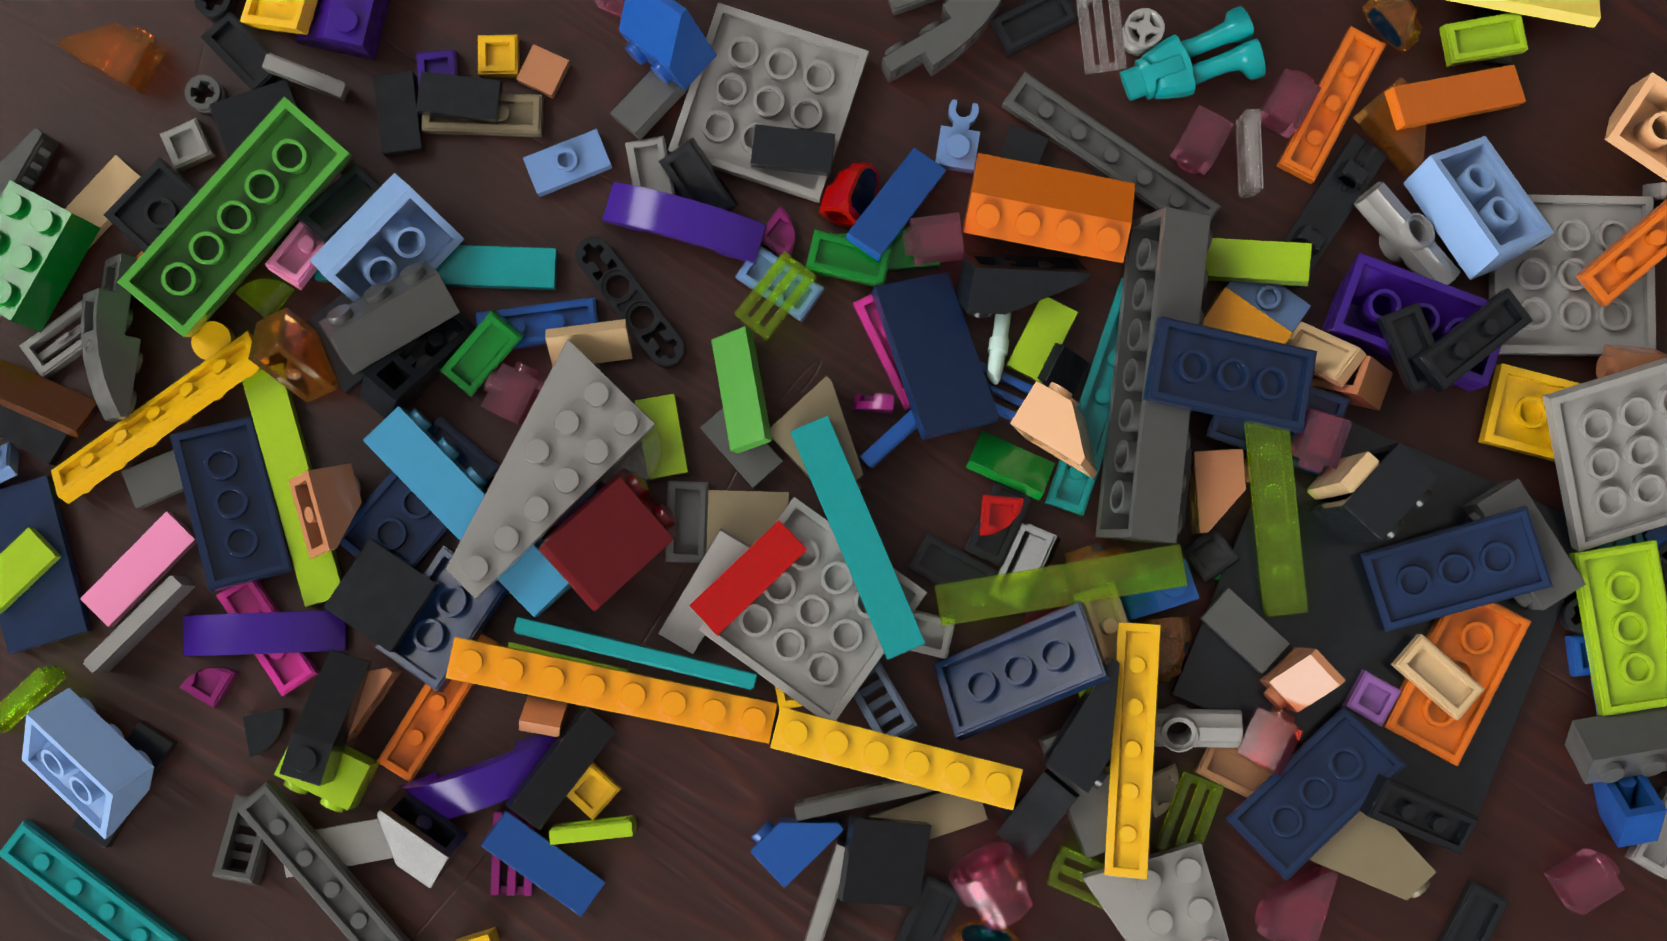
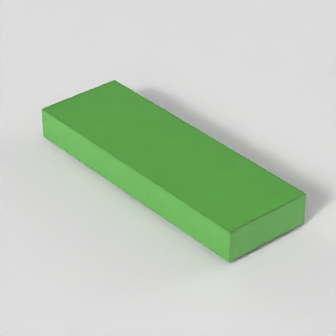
[711,326,772,454]

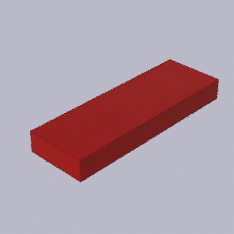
[689,520,807,636]

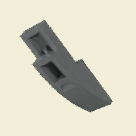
[881,0,1005,83]
[81,253,143,422]

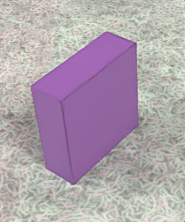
[1342,670,1402,727]

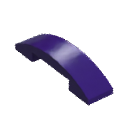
[602,182,767,264]
[183,610,348,656]
[399,734,557,819]

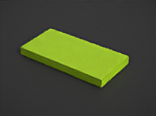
[1569,540,1667,716]

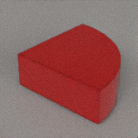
[979,495,1024,536]

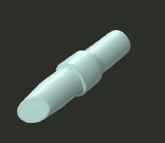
[987,312,1011,385]

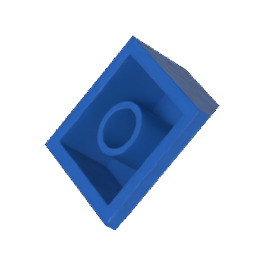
[619,0,717,90]

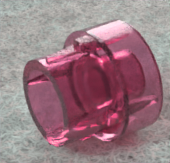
[949,842,1033,930]

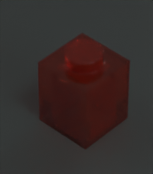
[1237,707,1302,776]

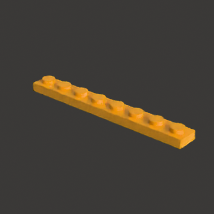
[445,636,777,744]

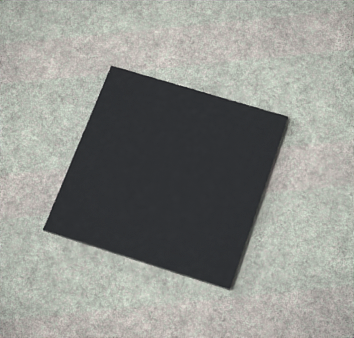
[1171,418,1579,817]

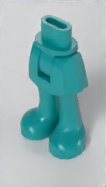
[1119,6,1266,101]

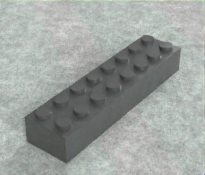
[1095,207,1212,543]

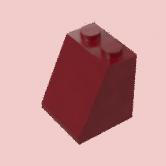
[538,467,677,611]

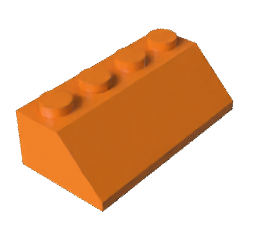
[962,153,1135,263]

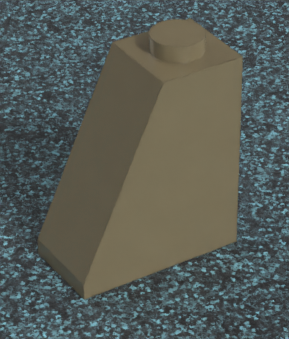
[770,376,863,490]
[1310,811,1436,901]

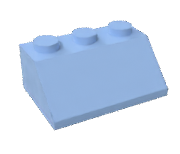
[1403,136,1554,280]
[310,173,464,302]
[22,688,154,839]

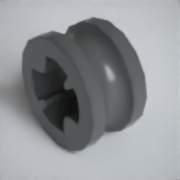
[185,75,227,115]

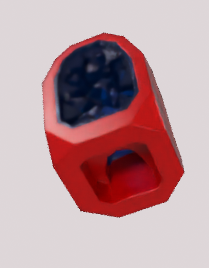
[819,162,880,228]

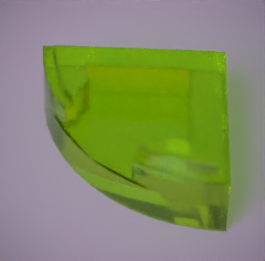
[235,279,295,320]

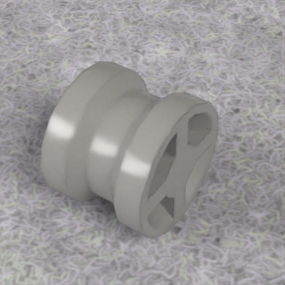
[1120,8,1165,56]

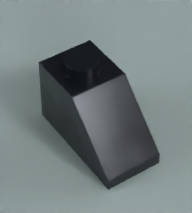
[377,787,468,888]

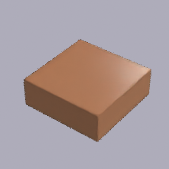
[516,44,571,99]
[519,695,569,737]

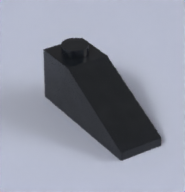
[956,253,1090,318]
[360,313,477,418]
[279,649,372,786]
[1040,657,1120,793]

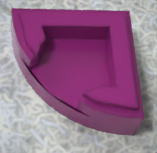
[762,206,795,263]
[852,393,894,414]
[179,667,240,708]

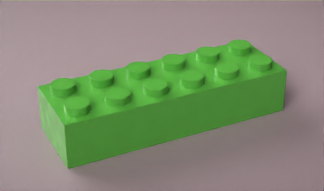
[117,97,354,337]

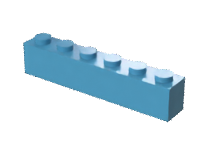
[363,406,571,617]

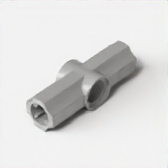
[1353,181,1460,285]
[1155,704,1243,753]

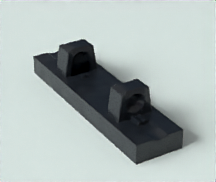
[1281,134,1388,288]

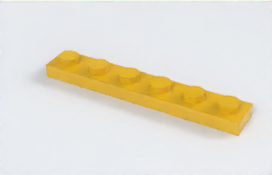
[51,331,267,504]
[1104,622,1161,879]
[770,707,1023,810]

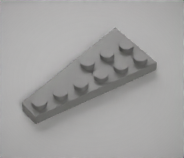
[446,339,655,600]
[1081,841,1229,941]

